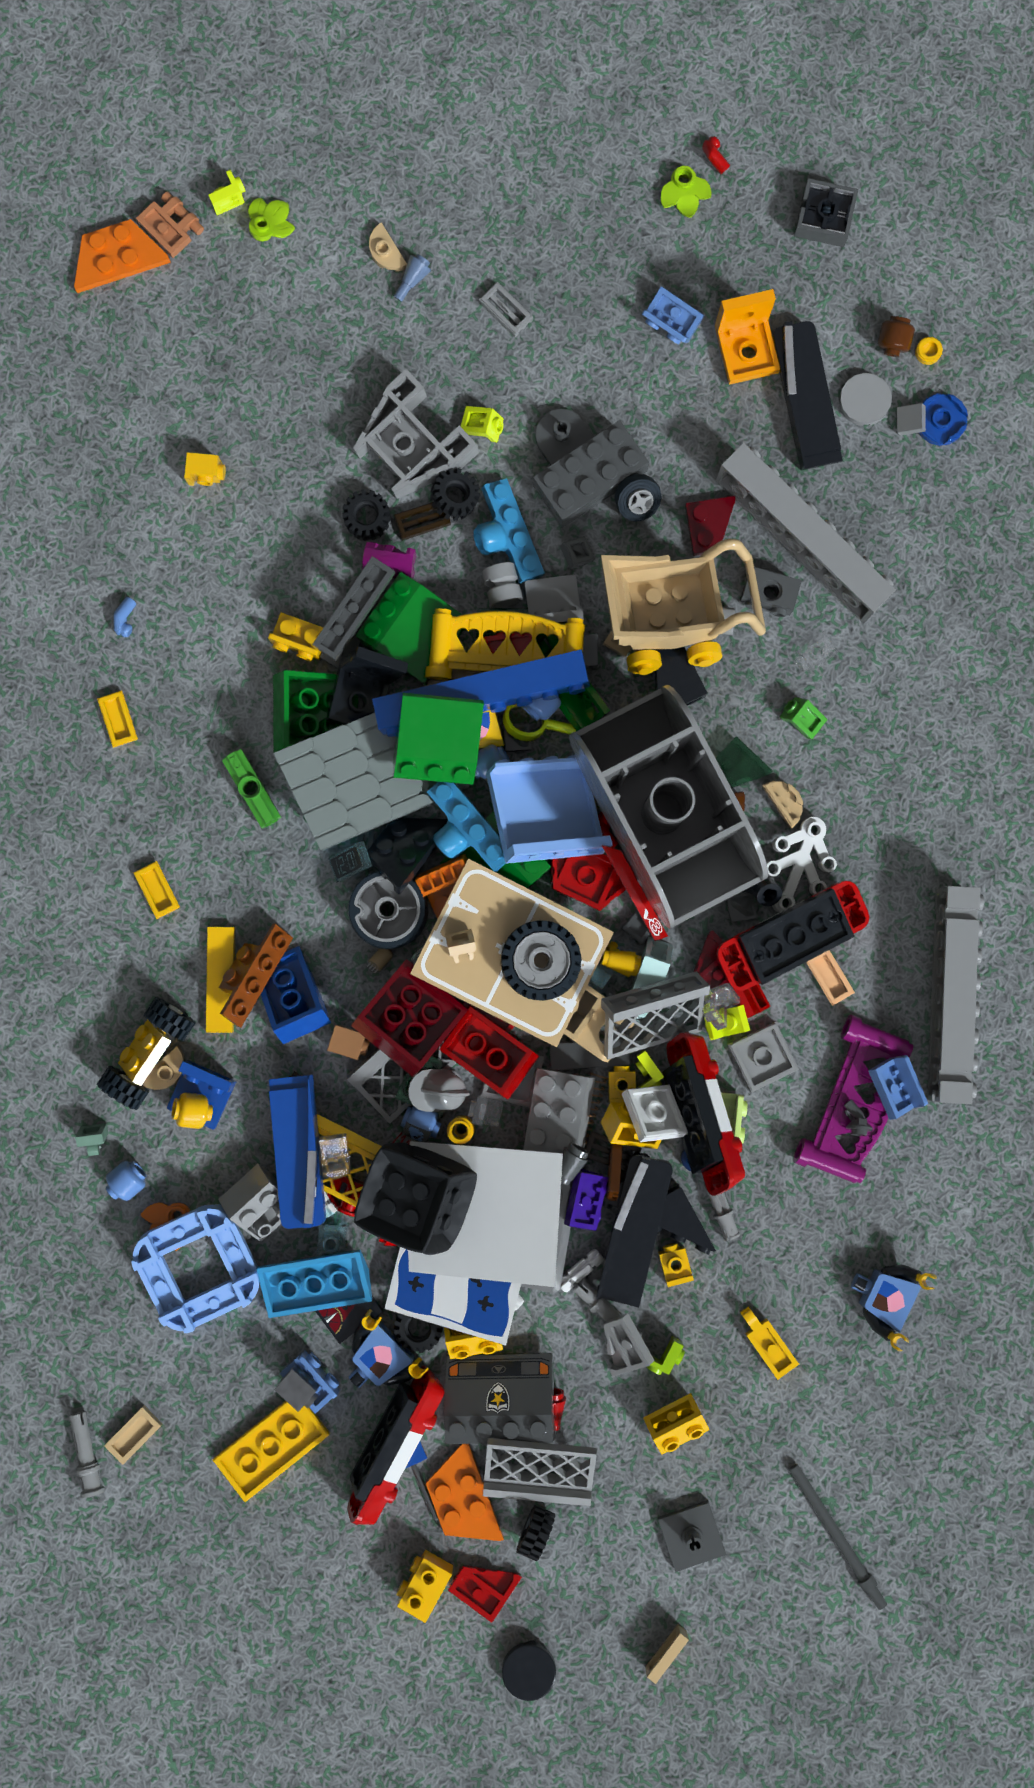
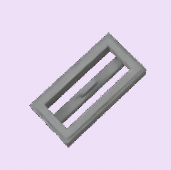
[479,282,533,337]

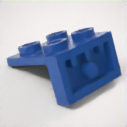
[167,1060,237,1129]

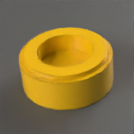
[915,337,943,365]

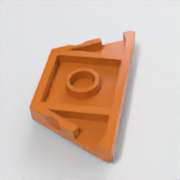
[74,219,171,293]
[426,1444,504,1541]

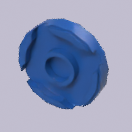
[919,393,968,446]

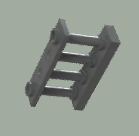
[312,556,395,669]

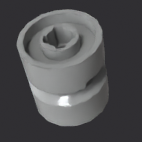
[482,562,523,609]

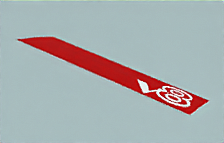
[602,845,668,941]

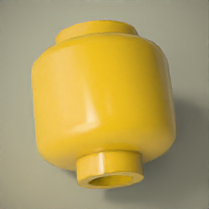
[171,1093,213,1129]

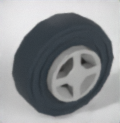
[614,474,662,521]

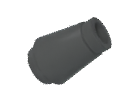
[561,1142,589,1186]

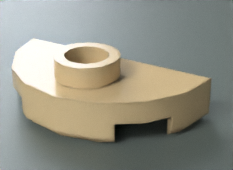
[369,223,407,272]
[762,781,803,829]
[142,1046,184,1090]

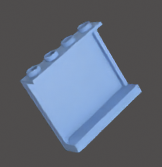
[486,755,613,864]

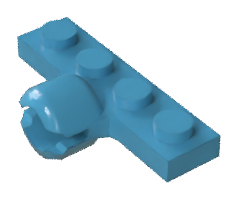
[473,478,545,584]
[427,782,505,872]

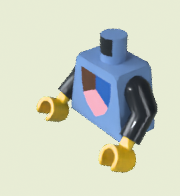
[851,1264,937,1351]
[349,1309,428,1388]

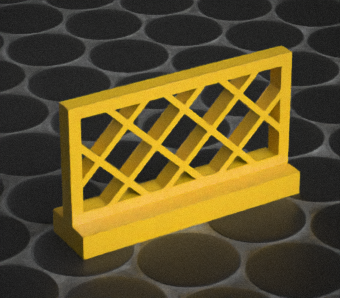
[315,1114,382,1207]

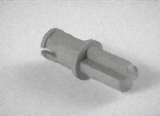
[708,1192,740,1241]

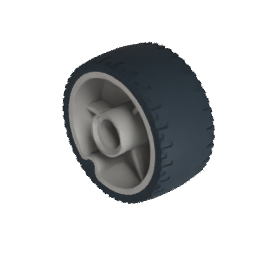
[348,871,428,949]

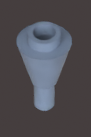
[394,254,431,302]

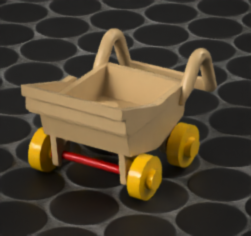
[601,539,766,675]

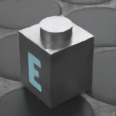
[274,1364,320,1412]

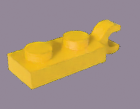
[740,1306,799,1380]

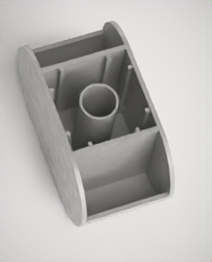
[569,685,768,929]

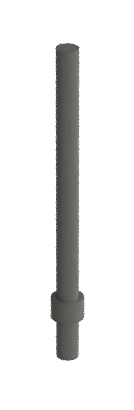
[789,1464,887,1610]

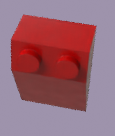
[439,1006,539,1099]

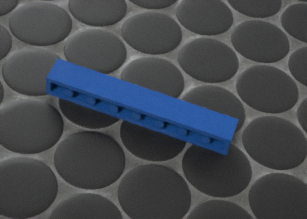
[372,650,590,737]

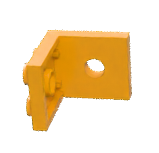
[715,289,780,385]

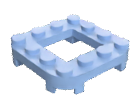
[131,1204,260,1333]

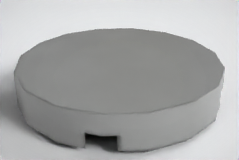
[839,373,892,426]

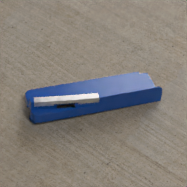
[269,1075,326,1229]

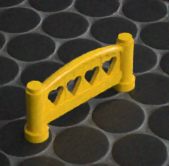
[425,608,585,681]

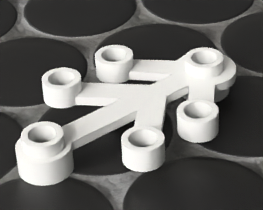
[766,817,837,913]

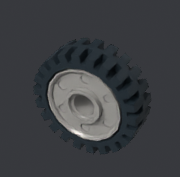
[501,920,582,1001]

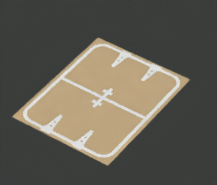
[410,859,614,1047]

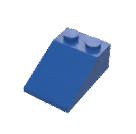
[261,946,331,1044]

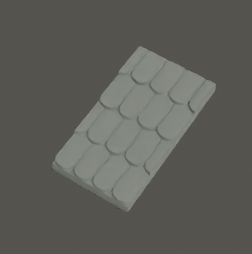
[274,713,469,851]

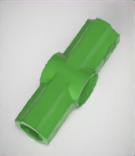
[222,749,282,829]

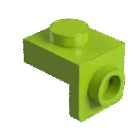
[647,1336,685,1375]

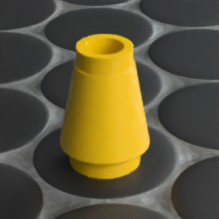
[600,949,641,977]

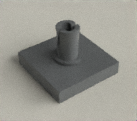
[657,1500,726,1572]

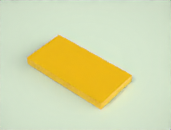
[212,1400,330,1502]

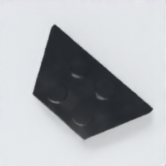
[367,818,448,894]

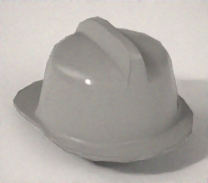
[408,1069,470,1112]

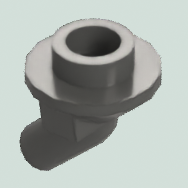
[843,1099,873,1136]

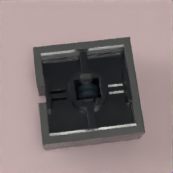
[794,178,858,247]

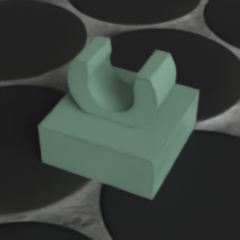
[75,1123,108,1156]

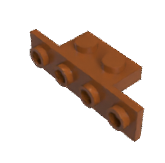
[218,923,293,1028]

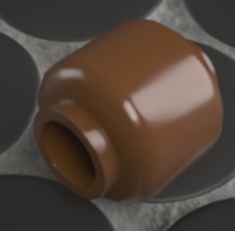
[878,316,915,357]

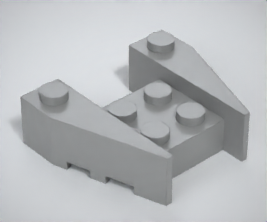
[353,369,479,499]

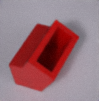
[731,983,770,1018]

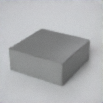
[897,403,926,435]

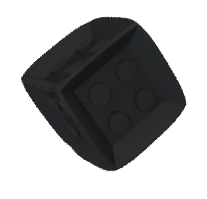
[354,1143,477,1255]

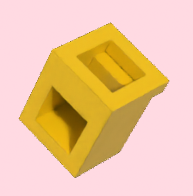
[184,452,226,486]
[608,1066,636,1104]
[658,1243,694,1287]

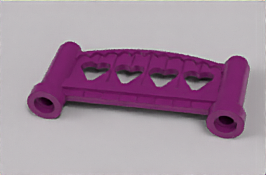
[793,1014,913,1183]

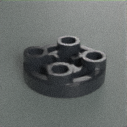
[502,1640,556,1701]

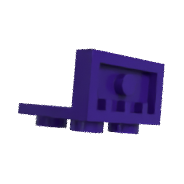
[564,1168,608,1231]

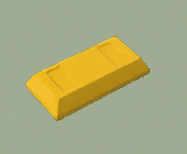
[97,690,138,748]
[133,861,180,919]

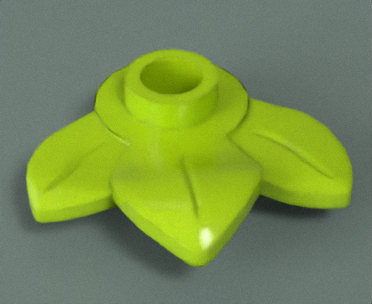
[661,166,711,218]
[248,198,295,242]

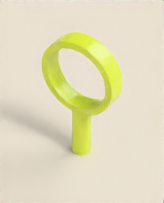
[503,705,576,741]

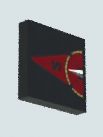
[315,1296,383,1344]

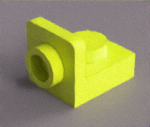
[208,170,246,215]
[460,406,504,443]
[704,1005,750,1040]
[635,1050,664,1088]

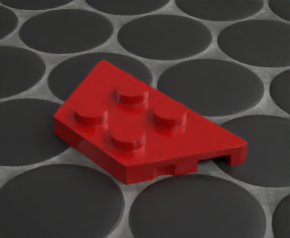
[551,854,637,911]

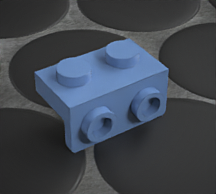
[642,286,705,344]
[868,1055,928,1120]
[280,1350,340,1414]

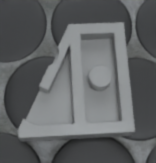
[603,1313,654,1376]

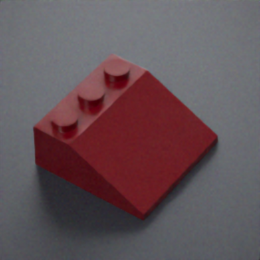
[351,959,468,1077]

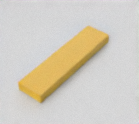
[206,927,235,1033]

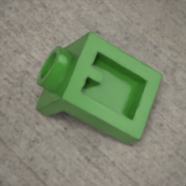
[780,697,828,740]

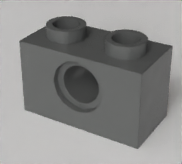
[740,567,802,617]

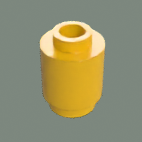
[447,1115,475,1144]

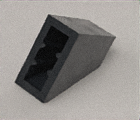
[655,647,707,706]

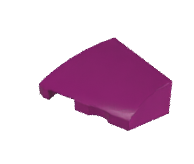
[362,542,417,579]

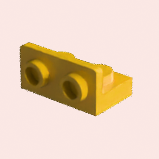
[268,612,324,662]

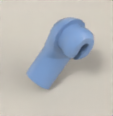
[114,597,136,637]

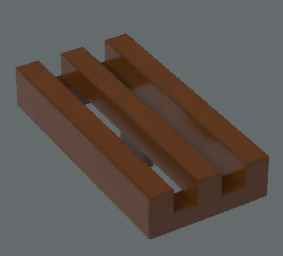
[606,1144,622,1201]

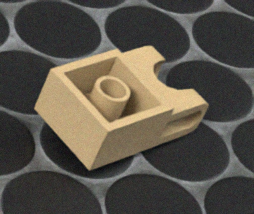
[564,985,634,1063]

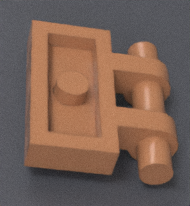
[136,192,204,258]

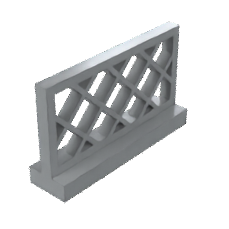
[601,971,710,1059]
[347,1033,456,1124]
[483,1438,597,1506]

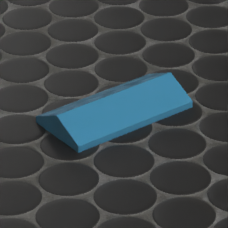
[256,1250,372,1318]

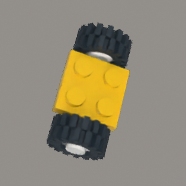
[97,997,196,1110]

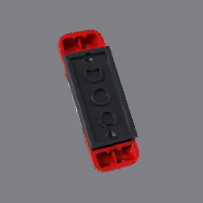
[716,880,869,991]
[662,1032,745,1196]
[347,1365,445,1525]

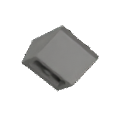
[218,1163,281,1242]

